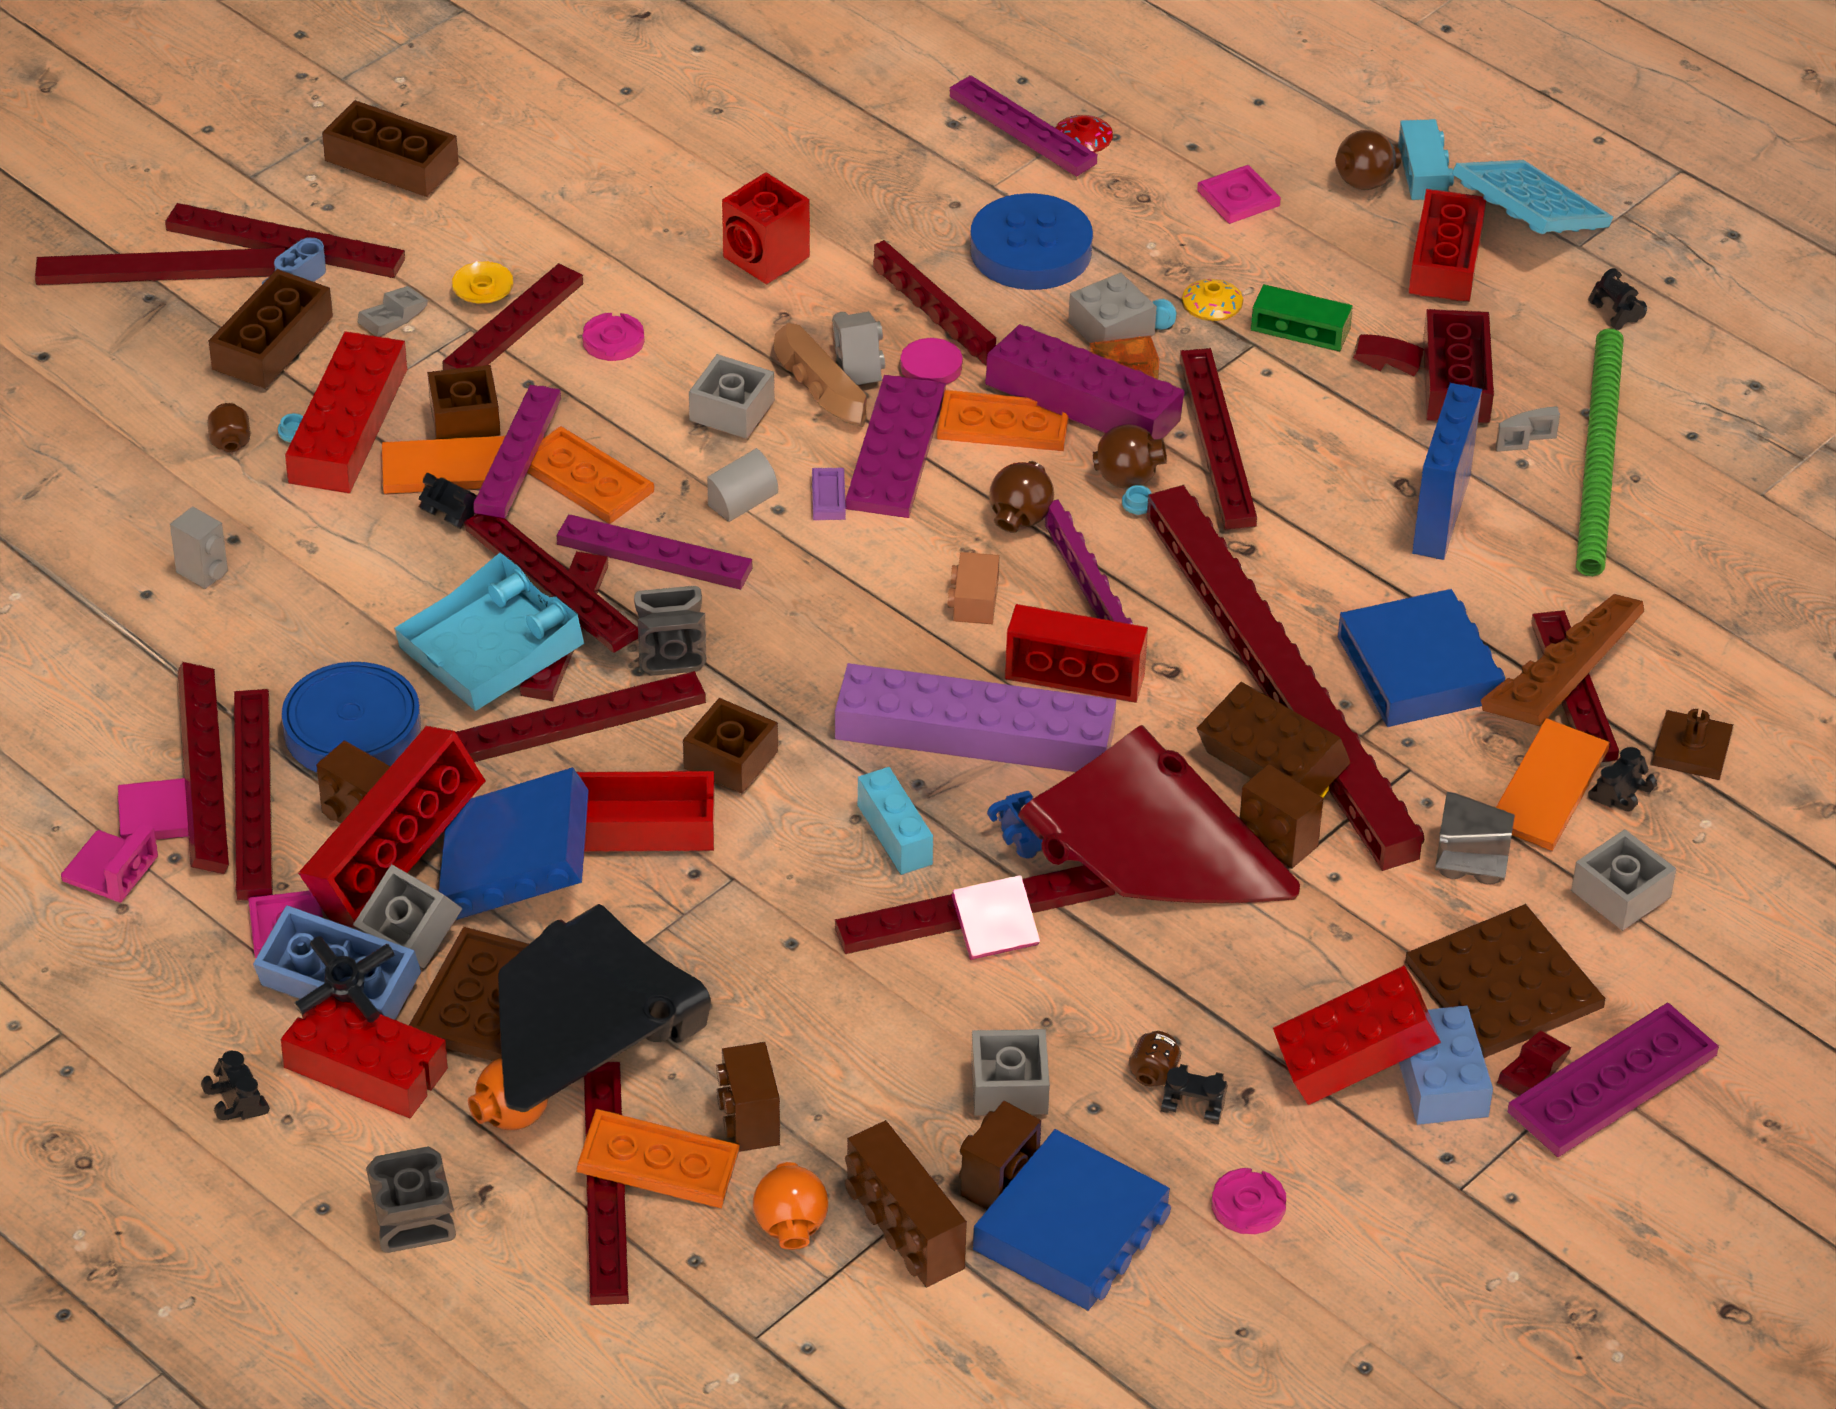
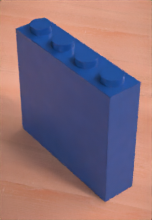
[1412,383,1482,560]
[1337,589,1505,727]
[439,767,589,920]
[973,1129,1171,1311]

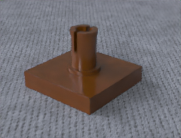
[1652,709,1734,780]

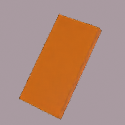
[937,390,1069,451]
[527,426,654,524]
[382,436,505,494]
[1496,718,1609,851]
[576,1109,740,1209]

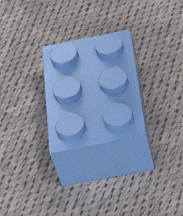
[1399,1006,1493,1125]

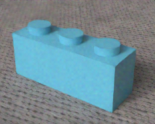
[1398,119,1454,200]
[857,767,933,875]

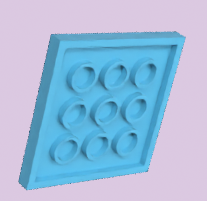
[1452,160,1614,234]

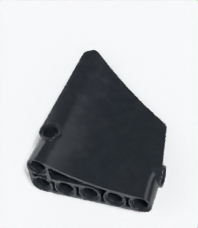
[498,904,711,1112]

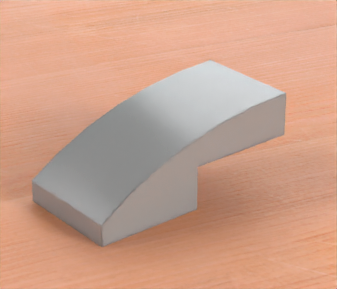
[357,286,428,337]
[1496,406,1560,452]

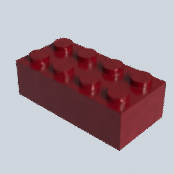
[1423,309,1494,423]

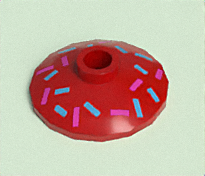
[1055,115,1113,153]

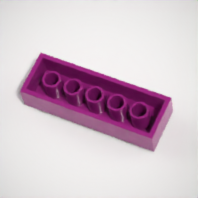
[985,324,1184,439]

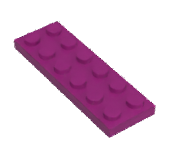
[845,374,946,518]
[1507,1002,1719,1157]

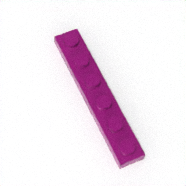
[949,75,1098,177]
[474,385,561,518]
[1045,499,1134,625]
[556,514,753,590]

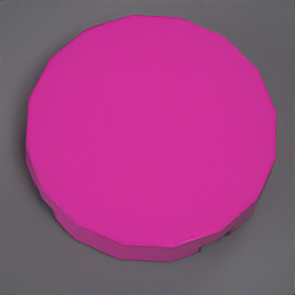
[582,313,645,361]
[900,338,963,384]
[1212,1168,1286,1234]

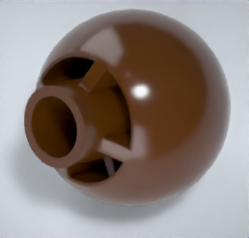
[1335,129,1401,190]
[1093,424,1167,489]
[989,461,1054,533]

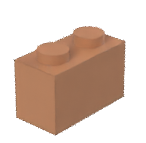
[948,552,1000,624]

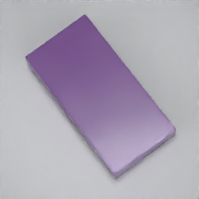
[812,468,846,520]

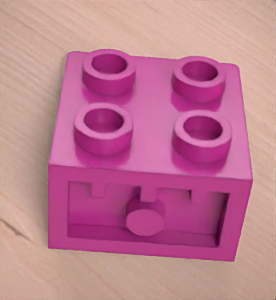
[61,823,158,903]

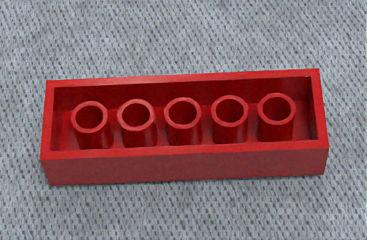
[285,331,408,493]
[298,726,486,929]

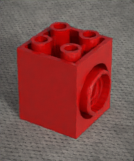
[722,172,810,285]

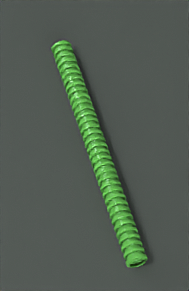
[1576,328,1624,576]

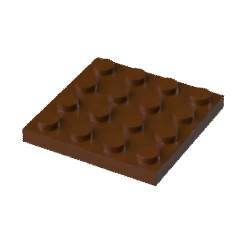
[1405,904,1606,1058]
[409,926,529,1061]

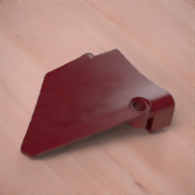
[1018,725,1300,903]

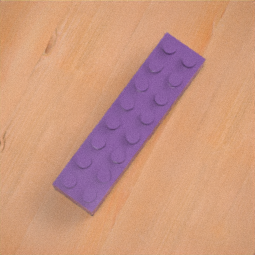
[835,663,1116,772]

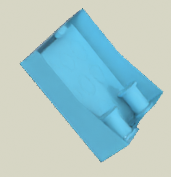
[394,553,584,711]

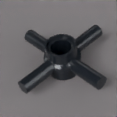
[294,936,395,1022]

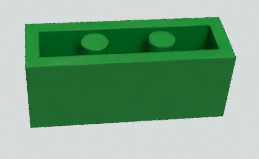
[1251,284,1353,352]

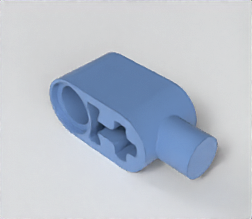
[262,238,326,284]

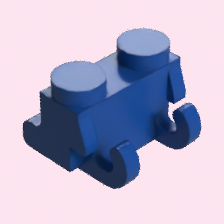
[987,791,1043,858]

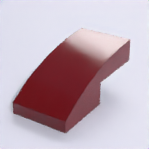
[1353,334,1424,377]
[1497,1030,1571,1096]

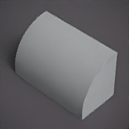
[707,448,778,522]

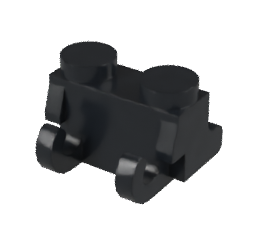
[1588,268,1647,330]
[418,473,477,529]
[1588,747,1657,811]
[201,1050,270,1120]
[1161,1064,1228,1125]

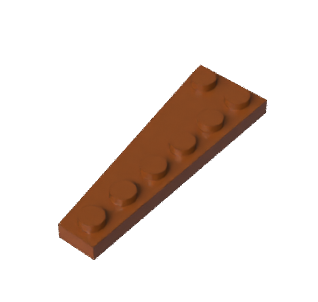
[1481,594,1645,726]

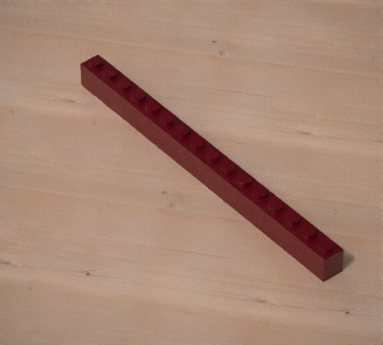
[1147,485,1425,871]

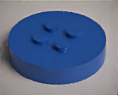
[970,193,1093,290]
[282,662,421,773]

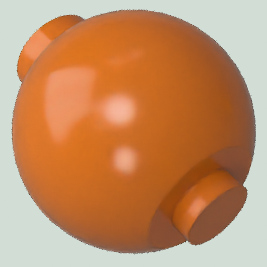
[468,1058,549,1130]
[753,1162,828,1250]

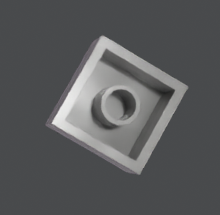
[1068,273,1157,356]
[689,354,775,439]
[1571,829,1676,931]
[353,864,462,969]
[971,1029,1050,1116]

